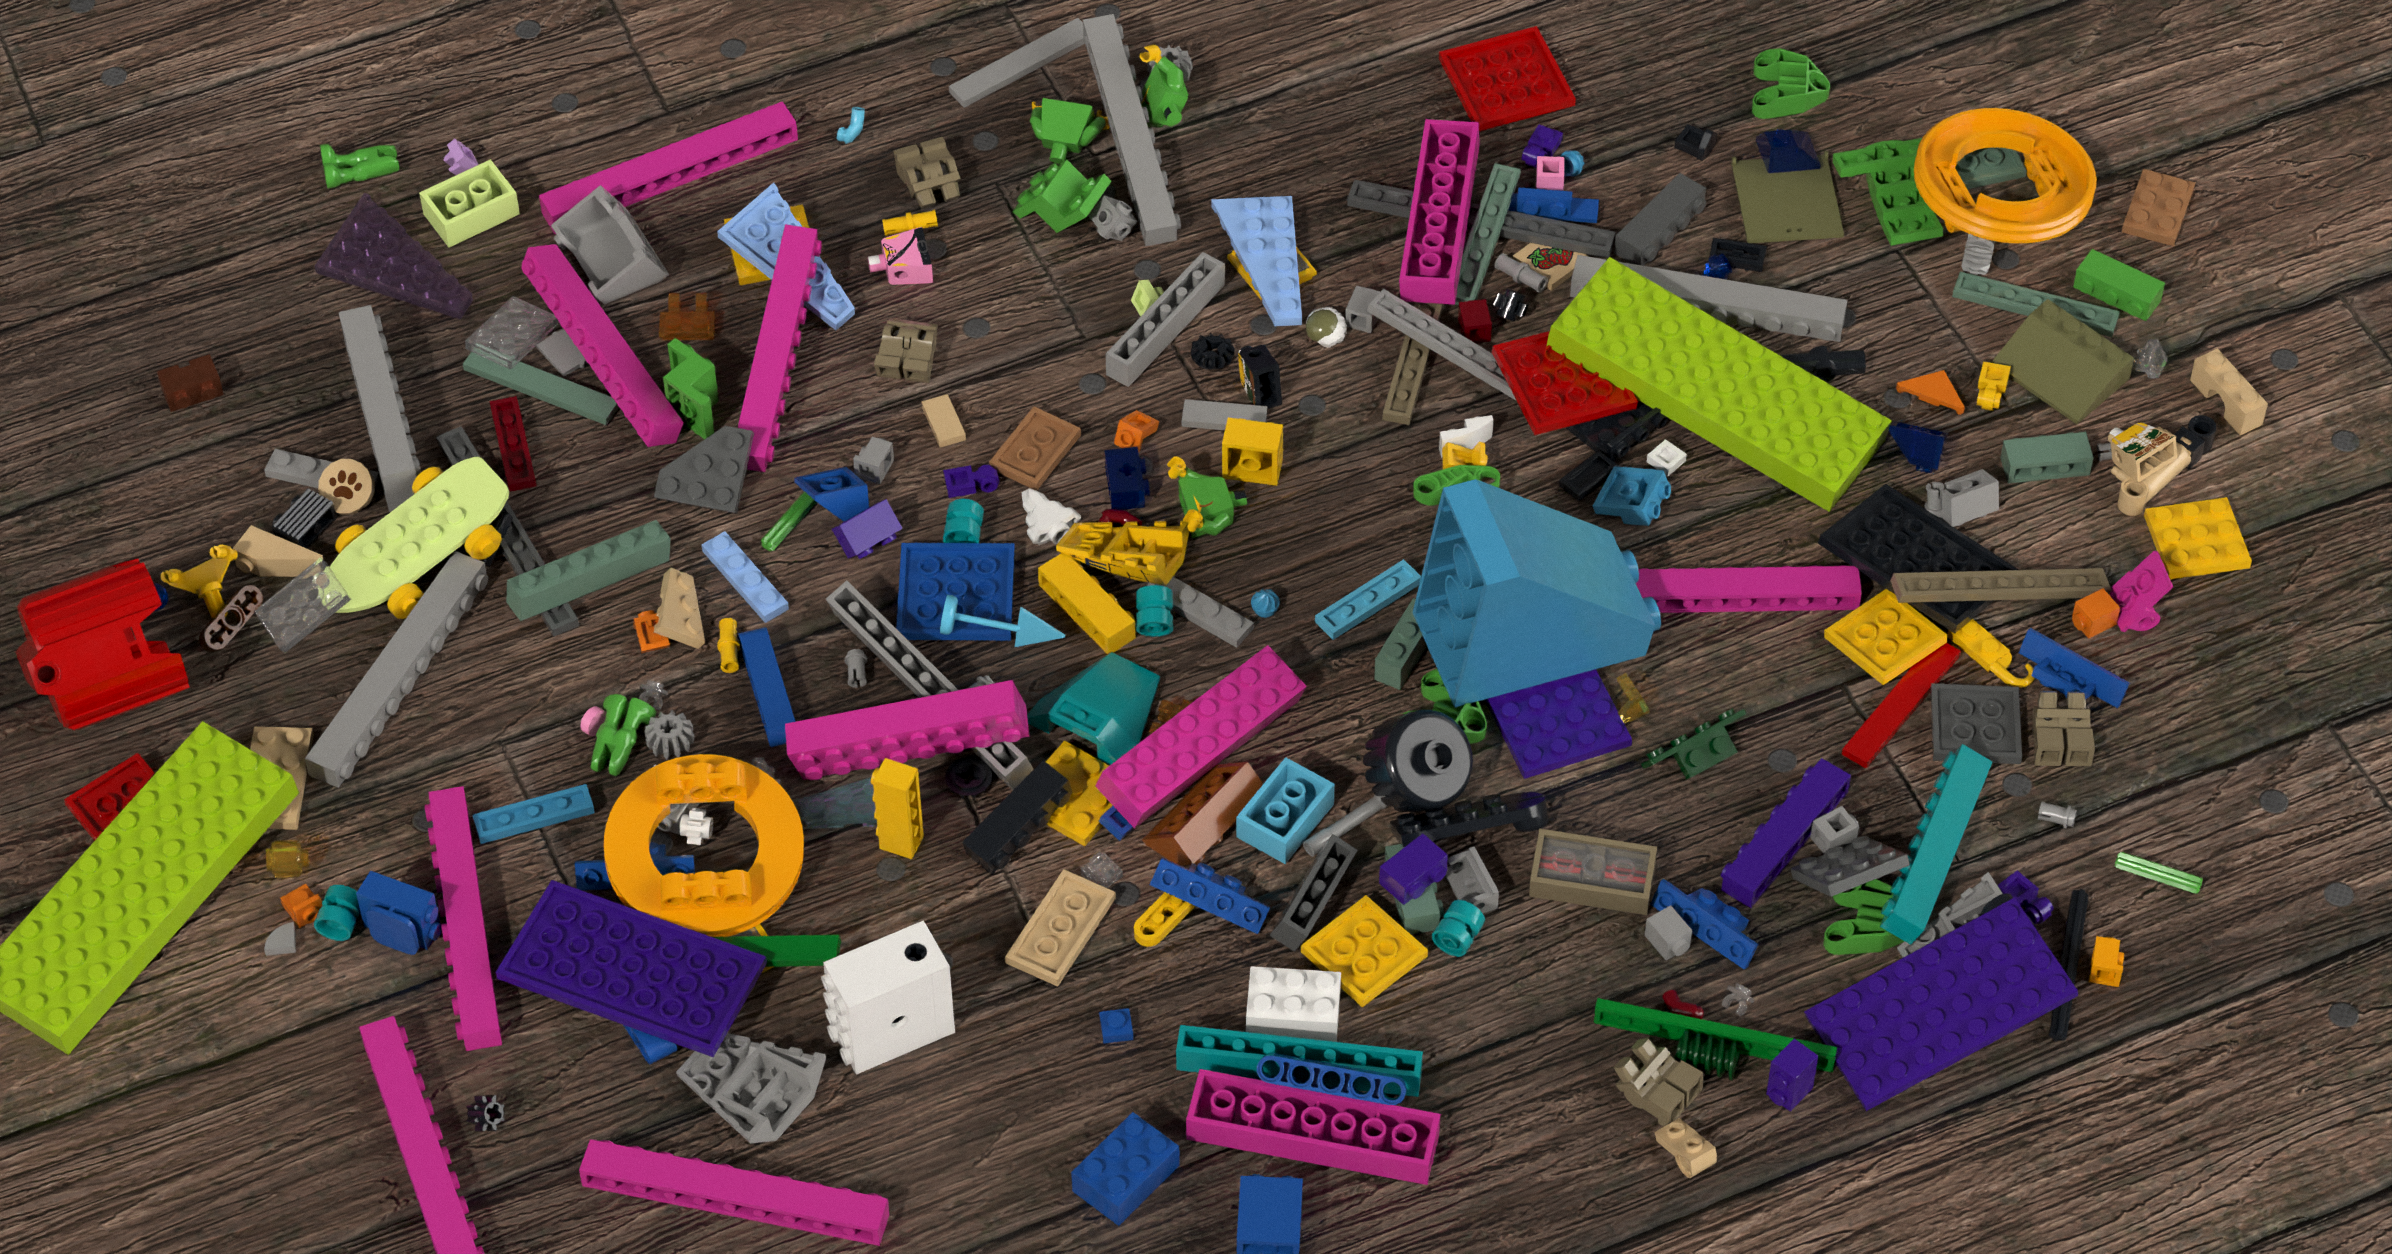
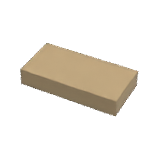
[922,394,966,448]

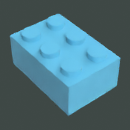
[1236,757,1335,864]

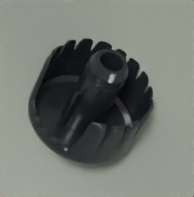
[1363,710,1473,813]

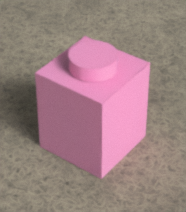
[1536,156,1564,191]

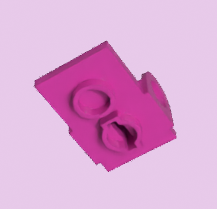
[2109,551,2173,632]

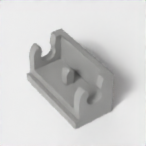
[1445,847,1499,913]

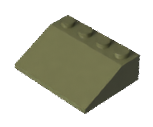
[1992,299,2134,425]

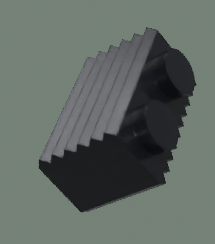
[272,488,337,549]

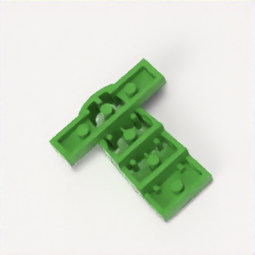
[1833,138,1943,246]

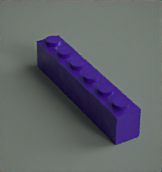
[1721,758,1851,908]

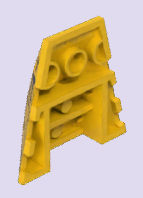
[1056,521,1189,586]

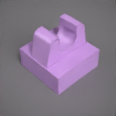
[444,139,479,175]

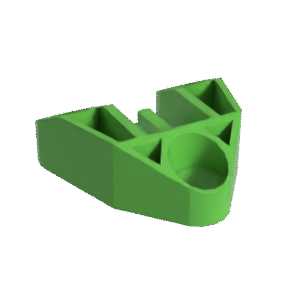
[1752,48,1830,119]
[1413,465,1500,506]
[1403,669,1487,744]
[1823,879,1904,955]

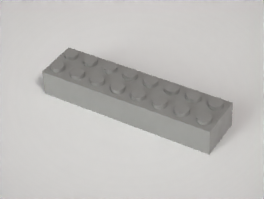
[339,305,421,512]

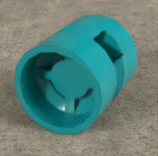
[943,499,984,543]
[1136,585,1173,637]
[314,885,360,941]
[1432,900,1485,957]

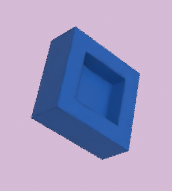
[1099,806,1134,841]
[1099,1008,1133,1044]

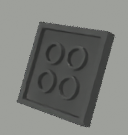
[1930,683,2022,764]
[1790,836,1910,897]

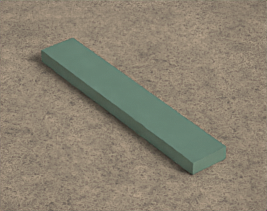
[1455,163,1521,305]
[1952,271,2120,337]
[463,345,619,426]

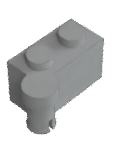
[1925,469,1999,527]

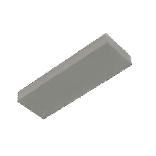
[1182,399,1267,430]

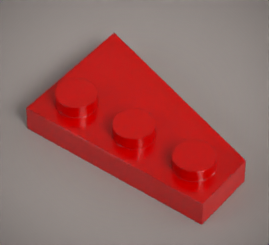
[64,753,155,841]

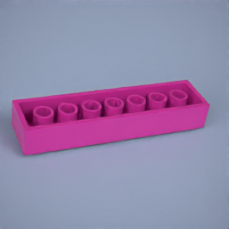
[1399,119,1480,305]
[1095,645,1307,829]
[785,680,1029,780]
[1186,1069,1441,1185]

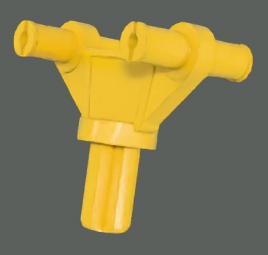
[161,545,238,618]

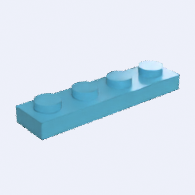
[1315,559,1421,640]

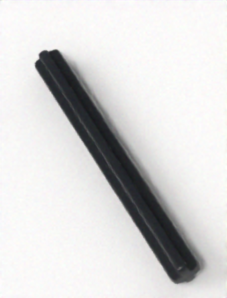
[2049,889,2089,1042]

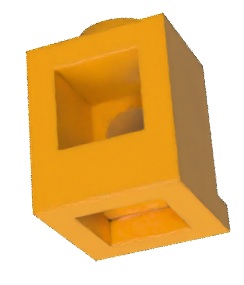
[2089,936,2124,987]

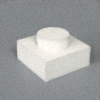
[1647,439,1687,477]

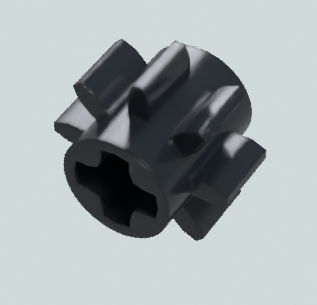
[1493,288,1529,321]
[466,1095,505,1132]

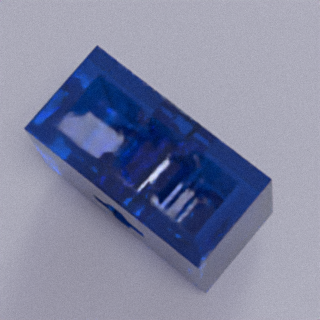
[1104,447,1150,510]

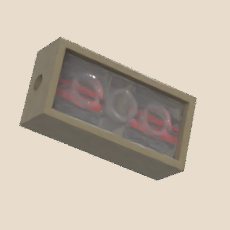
[1529,828,1657,915]

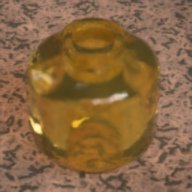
[266,840,309,879]

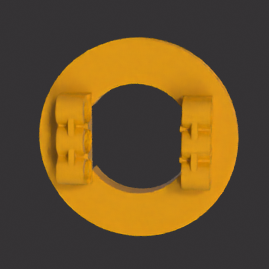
[1914,108,2097,243]
[604,754,804,937]

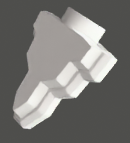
[1022,488,1081,545]

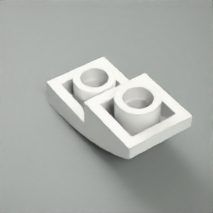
[1439,415,1493,458]

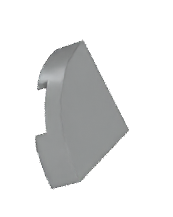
[264,922,296,956]

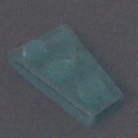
[798,777,877,829]

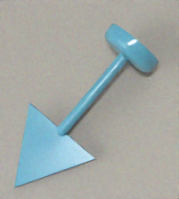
[940,594,1066,647]

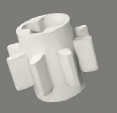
[680,808,713,845]

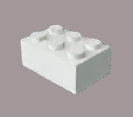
[1246,966,1341,1042]

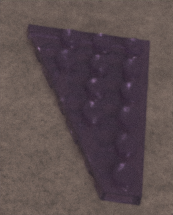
[315,193,473,319]

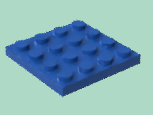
[896,543,1015,641]

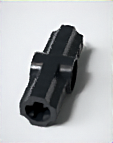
[1780,346,1866,382]

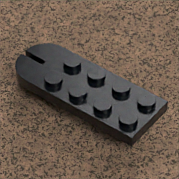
[1390,792,1548,847]

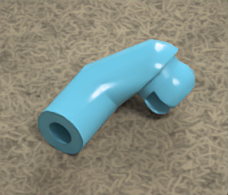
[837,107,865,144]

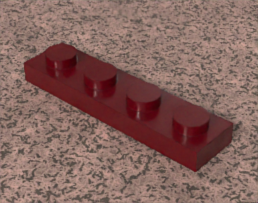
[489,396,537,492]

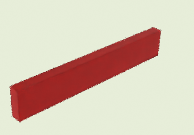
[1842,643,1961,768]

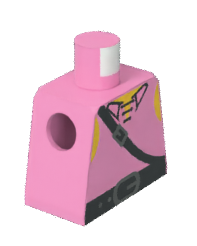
[868,227,933,285]

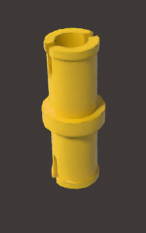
[882,210,938,236]
[717,618,740,673]

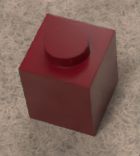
[1458,299,1492,343]

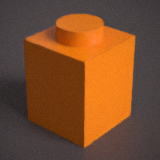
[2072,588,2120,639]

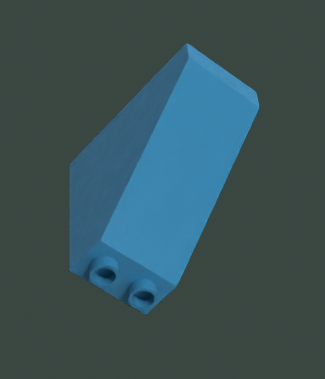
[1412,479,1661,708]

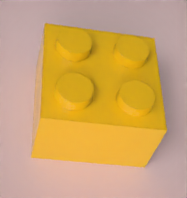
[1222,417,1283,486]

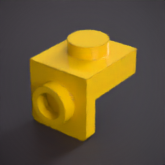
[1442,441,1488,469]

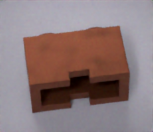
[157,354,224,412]

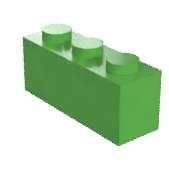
[2073,249,2165,321]

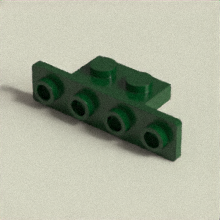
[1641,708,1747,780]

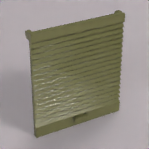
[1731,151,1844,243]

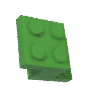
[1012,160,1111,233]
[663,338,719,440]

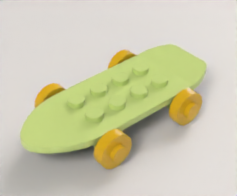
[320,457,509,619]

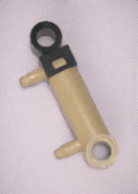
[2111,415,2216,516]

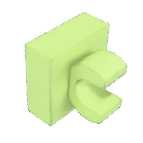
[1131,280,1164,316]

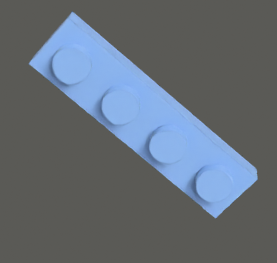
[701,531,789,623]

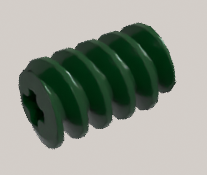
[1675,1030,1741,1081]

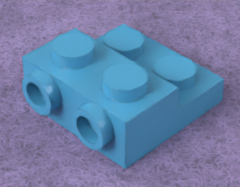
[1593,466,1671,526]

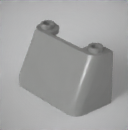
[551,185,669,304]

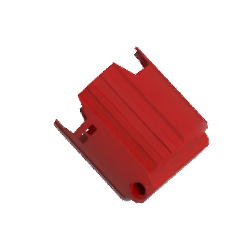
[15,558,190,731]

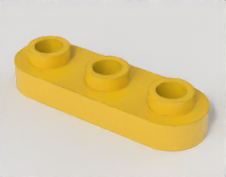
[1134,892,1195,947]

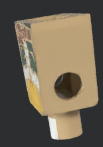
[2108,422,2178,483]

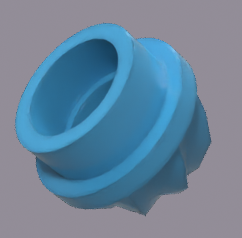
[1560,150,1585,177]
[1251,588,1280,618]

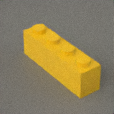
[1038,553,1136,655]
[871,758,924,859]

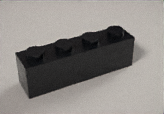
[962,760,1073,875]

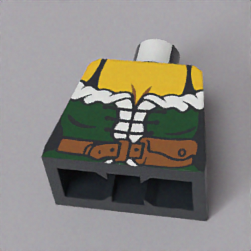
[1238,345,1282,409]

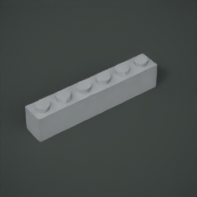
[1106,252,1225,387]

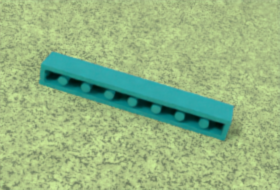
[1880,744,1992,945]
[1176,1025,1423,1097]

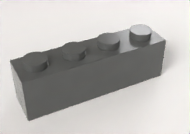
[1614,173,1706,266]
[1270,834,1357,952]

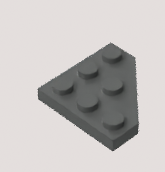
[654,426,754,514]

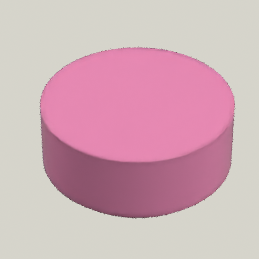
[581,706,607,737]

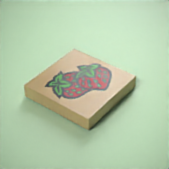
[1513,243,1589,291]

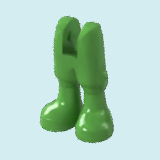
[320,144,400,189]
[591,694,656,776]

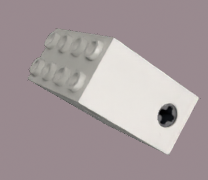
[821,920,955,1074]

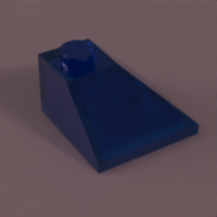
[1756,129,1821,173]
[1889,421,1949,473]

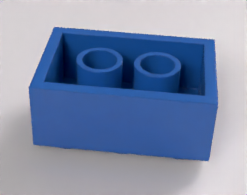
[1071,1112,1180,1226]

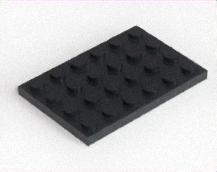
[1818,484,2019,634]

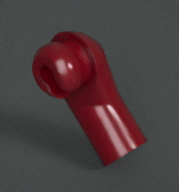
[1099,509,1142,526]
[1662,990,1704,1019]

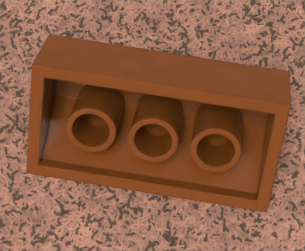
[1142,762,1263,865]

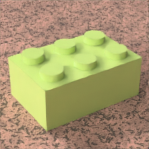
[419,159,520,247]

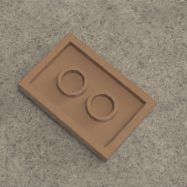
[2122,169,2196,246]
[989,406,1081,491]

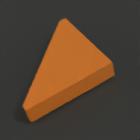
[1896,370,1965,415]

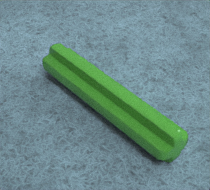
[761,491,817,552]
[2115,852,2203,894]

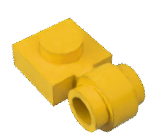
[1976,361,2011,411]

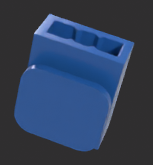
[356,871,442,955]
[1237,1174,1303,1254]

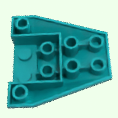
[1027,652,1160,765]

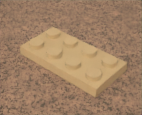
[250,727,314,830]
[1005,869,1116,987]

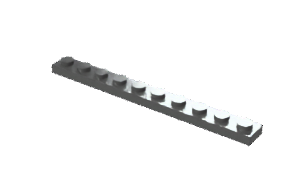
[1347,179,1616,258]
[436,426,579,637]

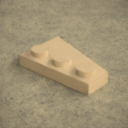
[654,568,705,649]

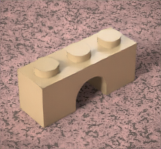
[2190,348,2268,436]

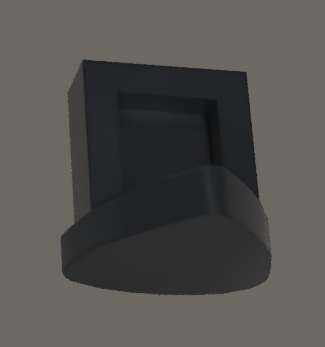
[1674,124,1717,161]

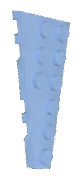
[717,183,855,330]
[1211,196,1302,326]

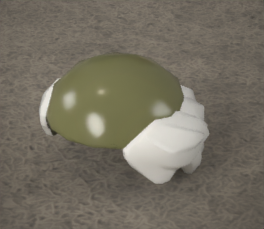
[1306,307,1347,348]

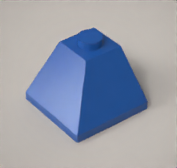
[794,467,869,521]

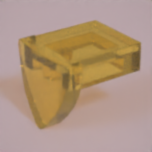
[1616,673,1650,723]

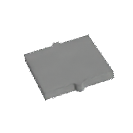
[536,329,587,377]

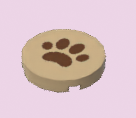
[318,459,375,515]

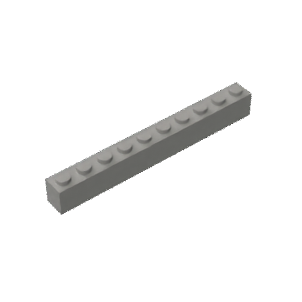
[1083,14,1181,247]
[1570,255,1847,342]
[305,551,488,788]
[826,580,1034,790]

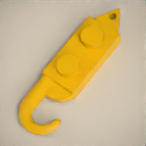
[1948,619,2035,688]

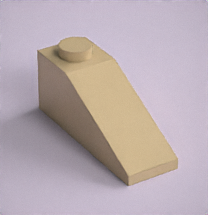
[233,525,326,577]

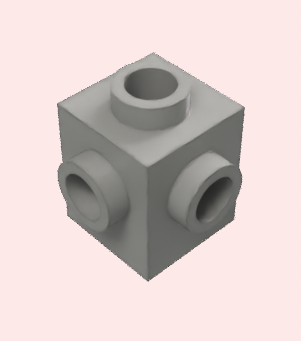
[1088,196,1137,241]

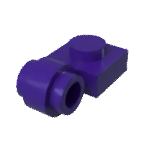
[1522,124,1563,168]
[943,465,999,498]
[1997,871,2053,924]

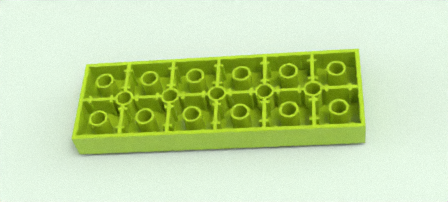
[1547,257,1892,512]
[0,721,299,1055]

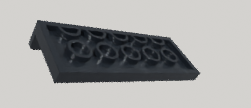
[1566,400,1669,461]

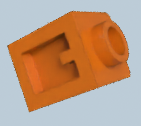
[1114,410,1160,454]
[633,610,670,653]
[280,884,322,928]

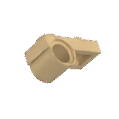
[1655,1118,1717,1178]

